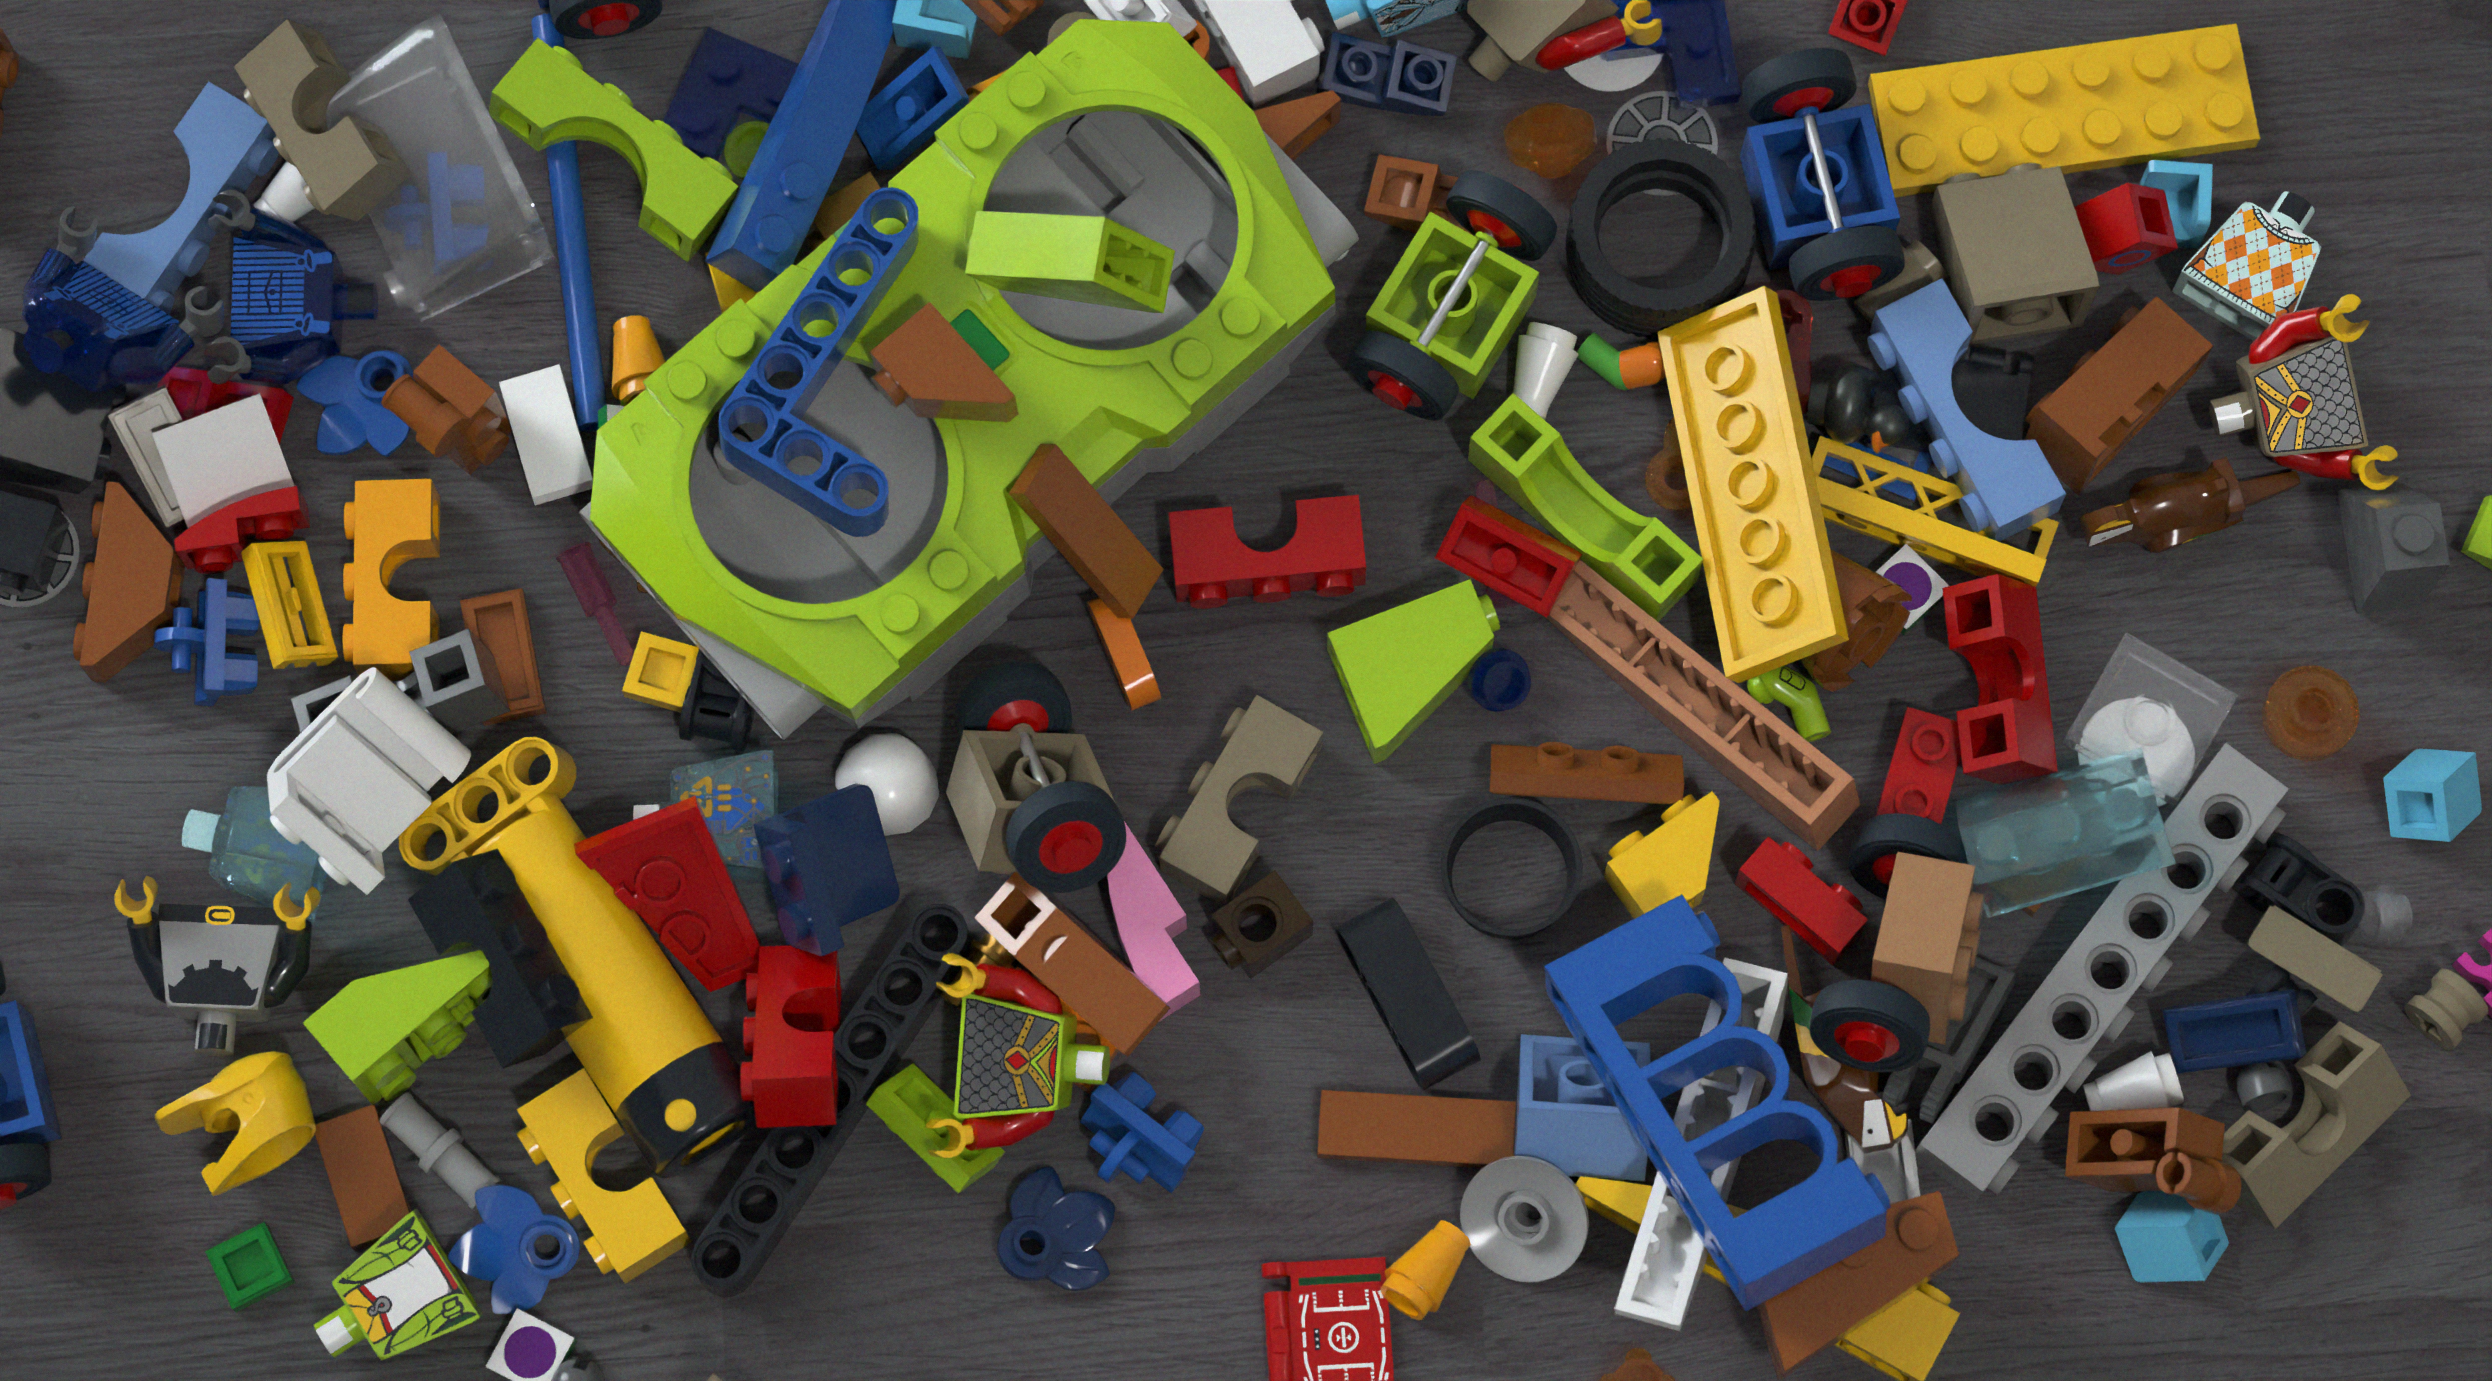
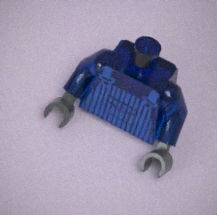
[204,190,378,384]
[22,206,224,392]

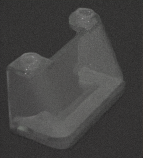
[326,14,556,322]

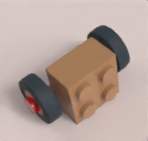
[1810,813,1985,1072]

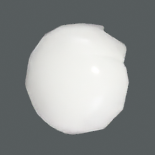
[835,733,939,836]

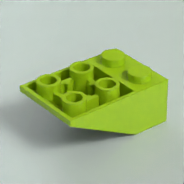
[303,950,492,1105]

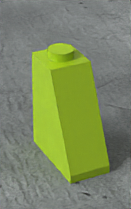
[965,211,1175,314]
[1327,579,1500,764]

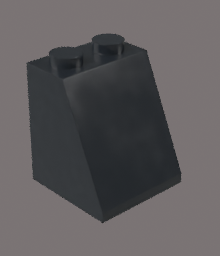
[0,327,127,494]

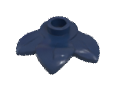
[996,1167,1115,1291]

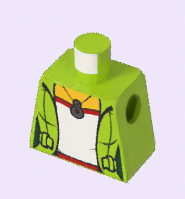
[314,1208,483,1360]

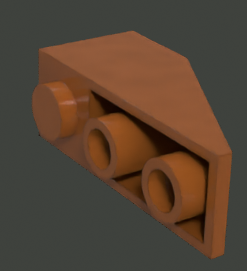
[974,872,1170,1057]

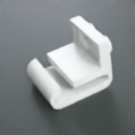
[267,667,471,895]

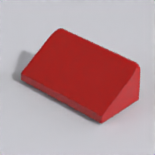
[1435,496,1582,618]

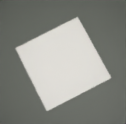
[152,393,294,528]

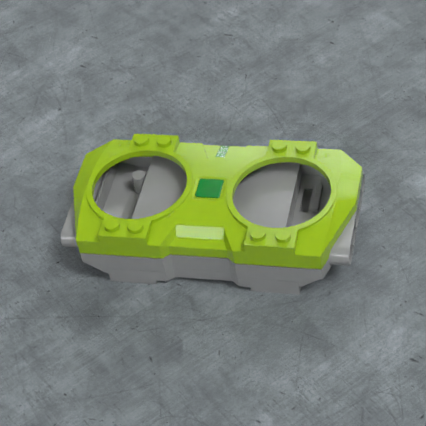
[579,19,1359,740]

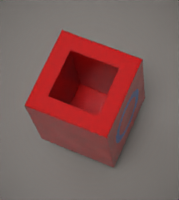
[2074,182,2178,275]

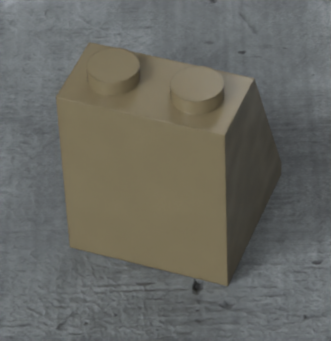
[1930,163,2100,344]

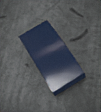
[1316,31,1457,116]

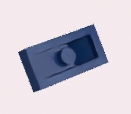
[855,46,969,170]

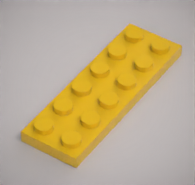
[1868,23,2260,197]
[1657,286,1849,683]

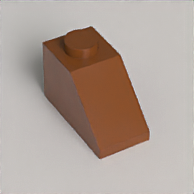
[870,302,1019,422]

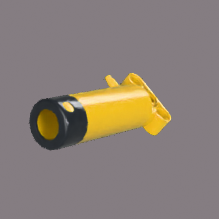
[399,737,756,1178]

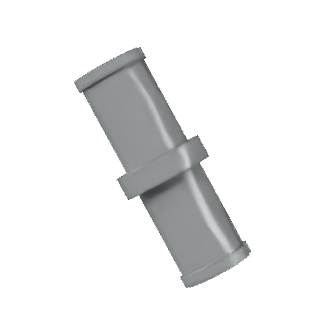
[379,1092,503,1211]

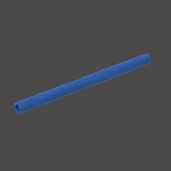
[531,14,607,432]

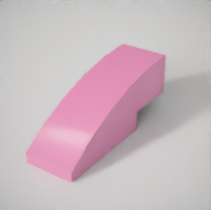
[1107,821,1200,1021]

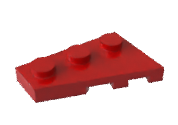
[574,795,763,992]

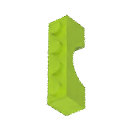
[488,38,738,263]
[1468,393,1703,622]

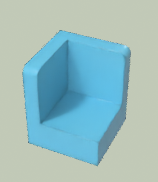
[892,0,978,59]
[2139,160,2213,249]
[2383,749,2482,842]
[2115,1191,2229,1282]

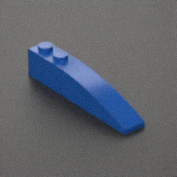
[705,0,897,292]

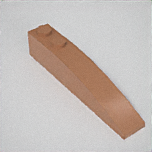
[1545,560,1860,851]

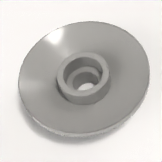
[1460,1156,1589,1282]

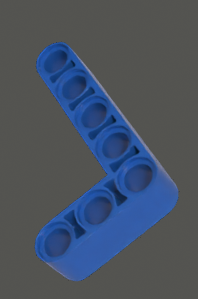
[719,187,918,537]

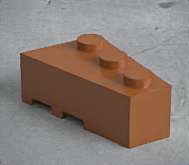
[2025,296,2213,495]
[1756,1191,1959,1381]

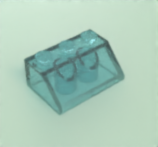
[1955,747,2176,918]

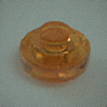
[1503,102,1597,178]
[2261,665,2360,762]

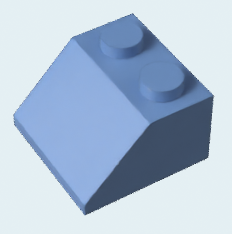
[1514,1034,1650,1181]

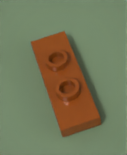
[1489,742,1684,804]

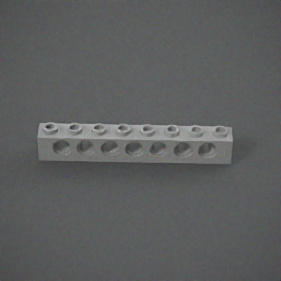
[1915,743,2289,1203]

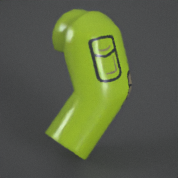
[1747,665,1831,742]

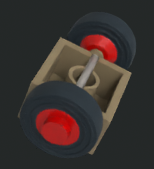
[946,661,1126,893]

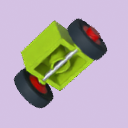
[1347,170,1558,421]

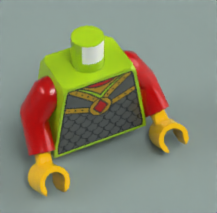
[925,953,1110,1158]

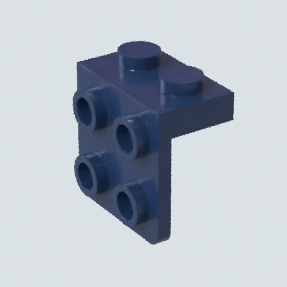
[753,783,900,956]

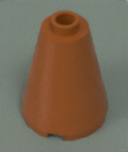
[1800,549,1912,692]

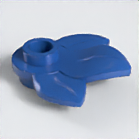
[296,350,415,457]
[448,1184,580,1314]

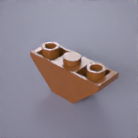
[73,482,185,683]

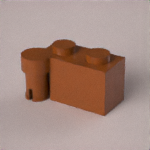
[381,344,512,475]
[2065,1107,2242,1215]

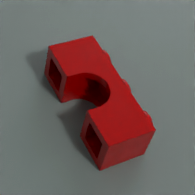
[1169,494,1366,609]
[1942,574,2058,785]
[740,945,842,1128]

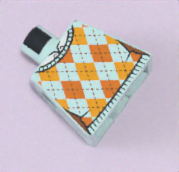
[2172,192,2321,341]

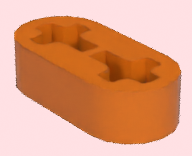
[1086,597,1161,711]

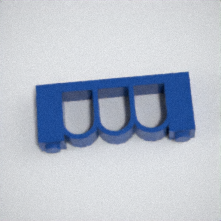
[1544,894,1891,1311]

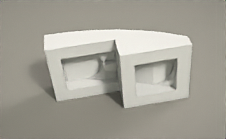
[499,364,593,506]

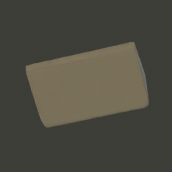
[2247,905,2383,1013]

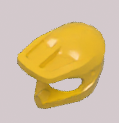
[155,1051,316,1196]

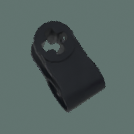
[679,649,755,751]
[2235,833,2365,946]

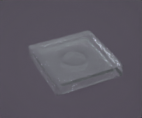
[2062,632,2238,806]

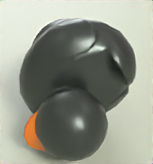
[1807,363,1909,454]

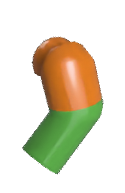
[1577,332,1666,391]

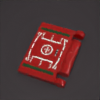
[1261,1257,1394,1381]

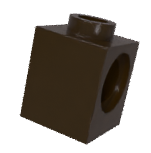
[1209,870,1313,979]

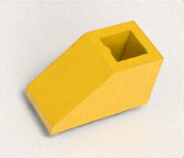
[1604,791,1720,919]

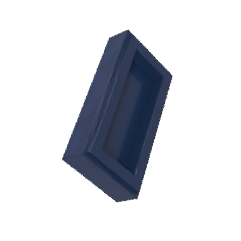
[2163,989,2307,1074]

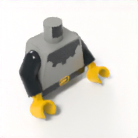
[114,876,321,1056]

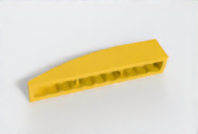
[1575,1176,1960,1381]

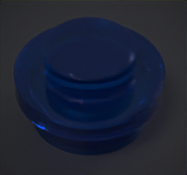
[1468,648,1531,712]

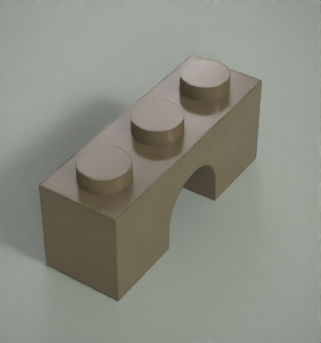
[234,19,411,222]
[1155,695,1324,907]
[2222,1021,2411,1229]

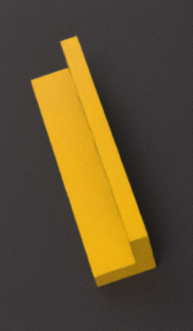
[1812,436,2059,587]

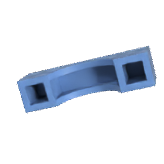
[67,81,279,340]
[1867,278,2066,542]

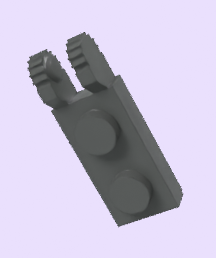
[1882,957,2016,1124]

